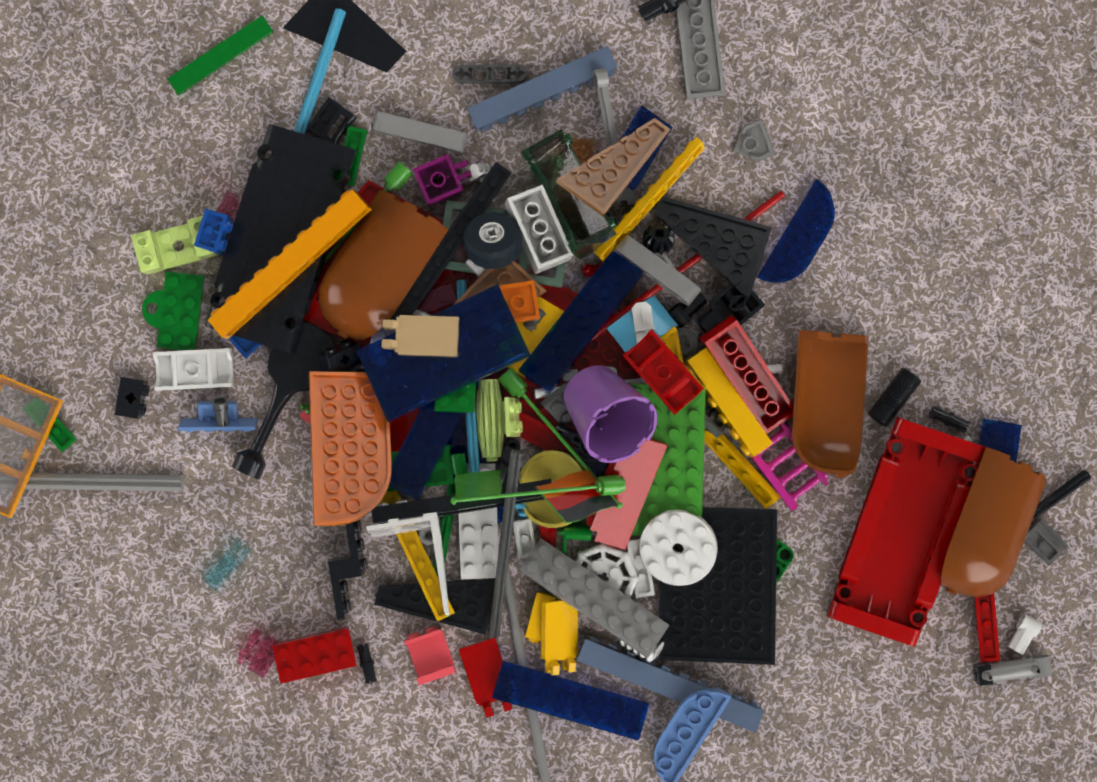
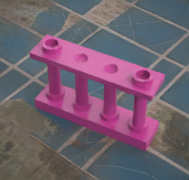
[750,423,829,511]

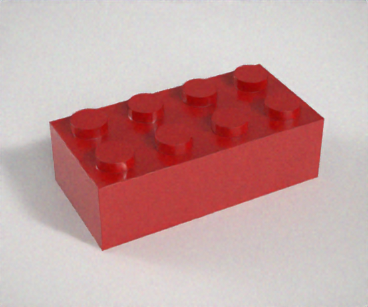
[272,626,357,684]

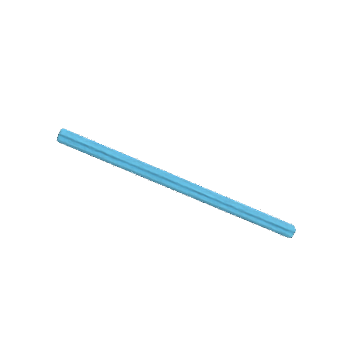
[294,9,346,134]
[456,280,480,472]

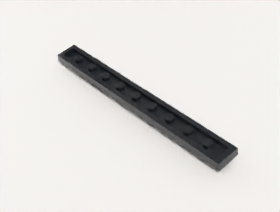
[390,162,512,320]

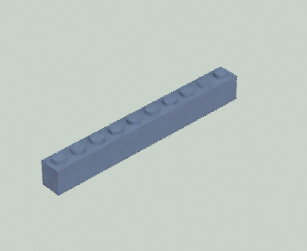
[577,635,764,733]

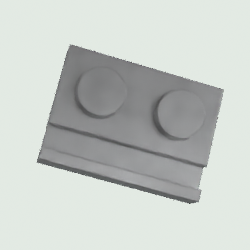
[1025,519,1069,566]

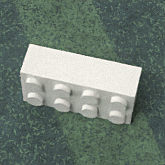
[504,185,574,274]

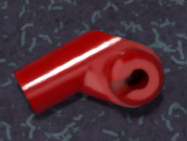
[582,260,610,277]

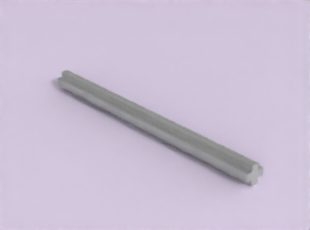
[0,472,184,491]

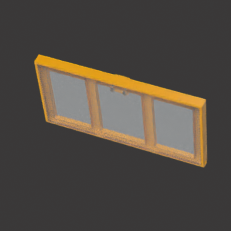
[0,374,64,518]

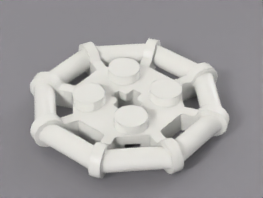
[575,543,639,598]

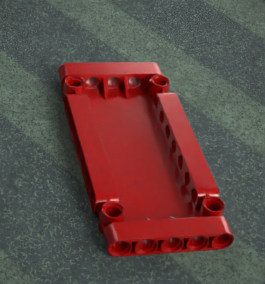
[826,417,986,647]

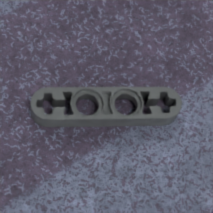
[452,64,527,84]

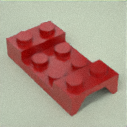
[623,329,706,415]

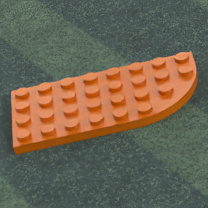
[309,371,392,526]

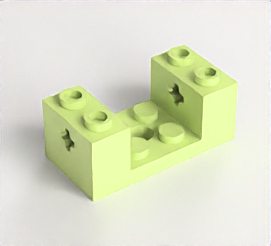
[131,216,219,275]

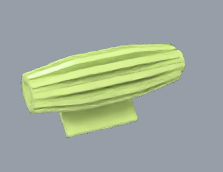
[476,379,523,462]

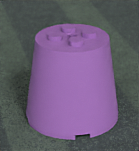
[564,365,657,463]

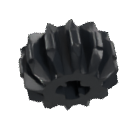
[642,223,675,255]

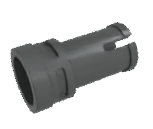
[212,397,229,427]

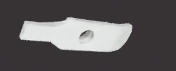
[632,302,655,343]

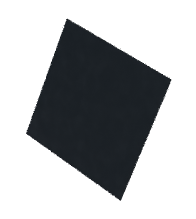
[281,0,407,74]

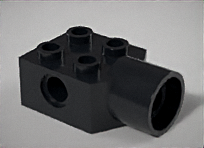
[696,284,765,333]

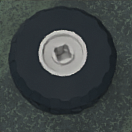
[463,212,522,269]

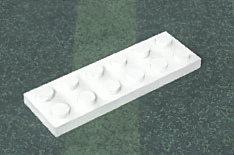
[459,462,499,579]

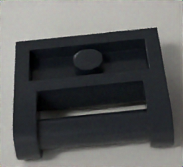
[306,97,357,144]

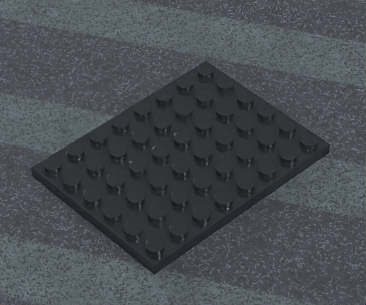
[659,507,778,665]

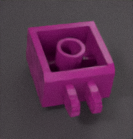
[413,155,472,207]

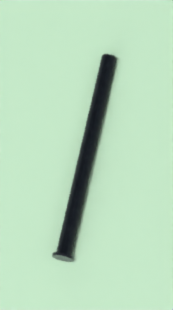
[1032,470,1091,522]

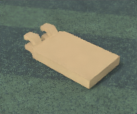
[382,315,460,357]

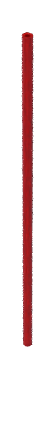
[537,191,785,380]

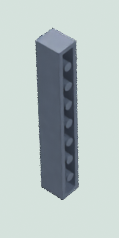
[467,46,617,133]

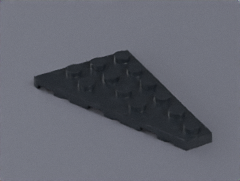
[655,197,772,299]

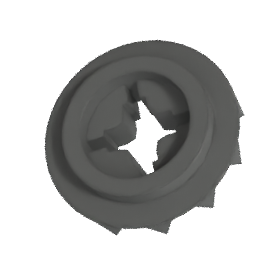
[677,328,698,359]

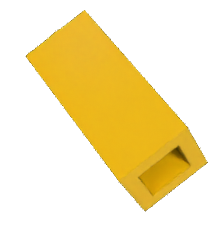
[525,590,556,644]

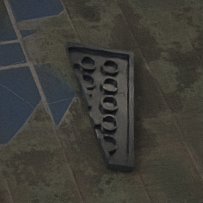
[374,579,495,634]

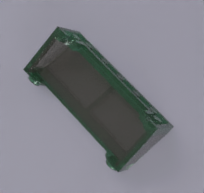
[521,129,617,259]

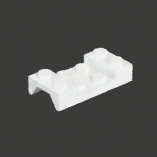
[153,348,234,391]

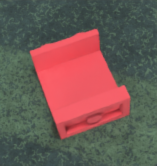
[404,625,456,685]

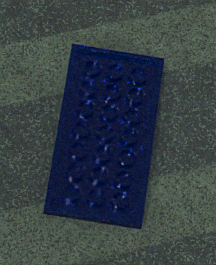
[356,284,531,422]

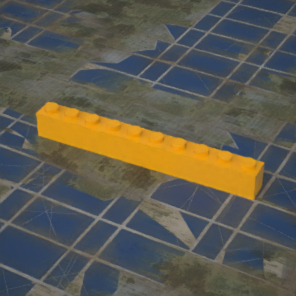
[208,189,372,339]

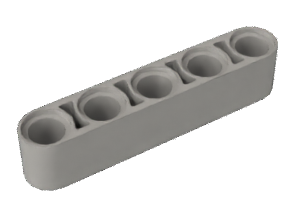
[372,111,468,153]
[614,235,701,306]

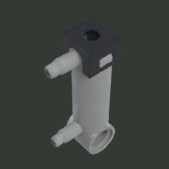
[973,655,1052,686]

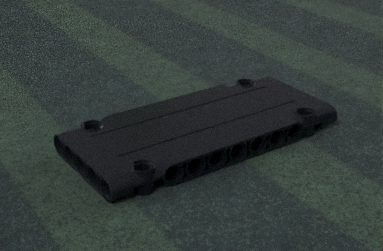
[205,124,356,354]

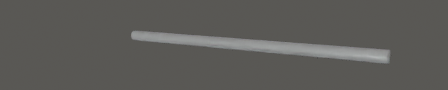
[504,564,551,782]

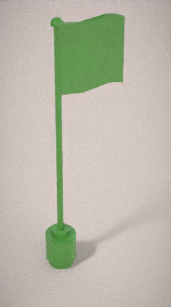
[451,470,626,505]

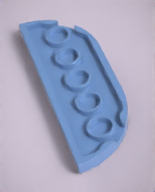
[654,689,732,782]

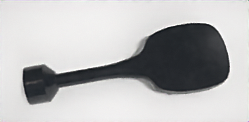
[232,321,334,479]

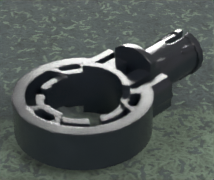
[554,424,598,462]

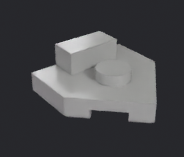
[733,119,776,162]

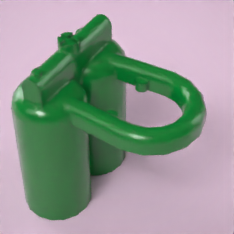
[557,522,592,555]

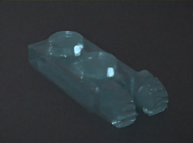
[202,540,251,591]

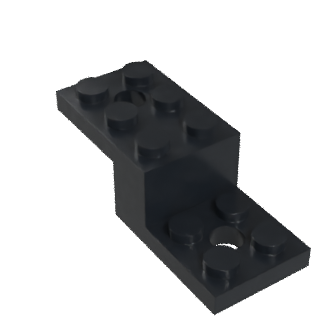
[328,520,368,620]

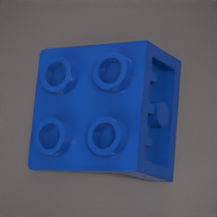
[194,208,234,255]

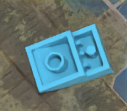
[607,296,678,352]

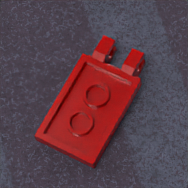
[459,637,513,718]

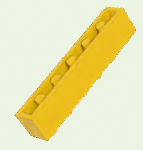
[684,348,773,457]

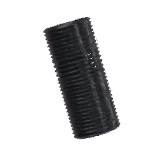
[868,368,922,427]

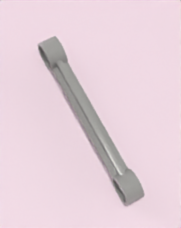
[592,68,618,147]

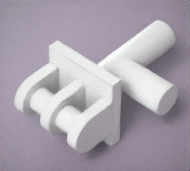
[469,163,495,203]

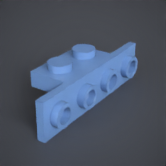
[178,401,258,432]

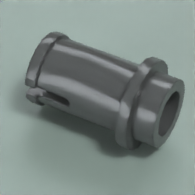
[523,308,546,332]

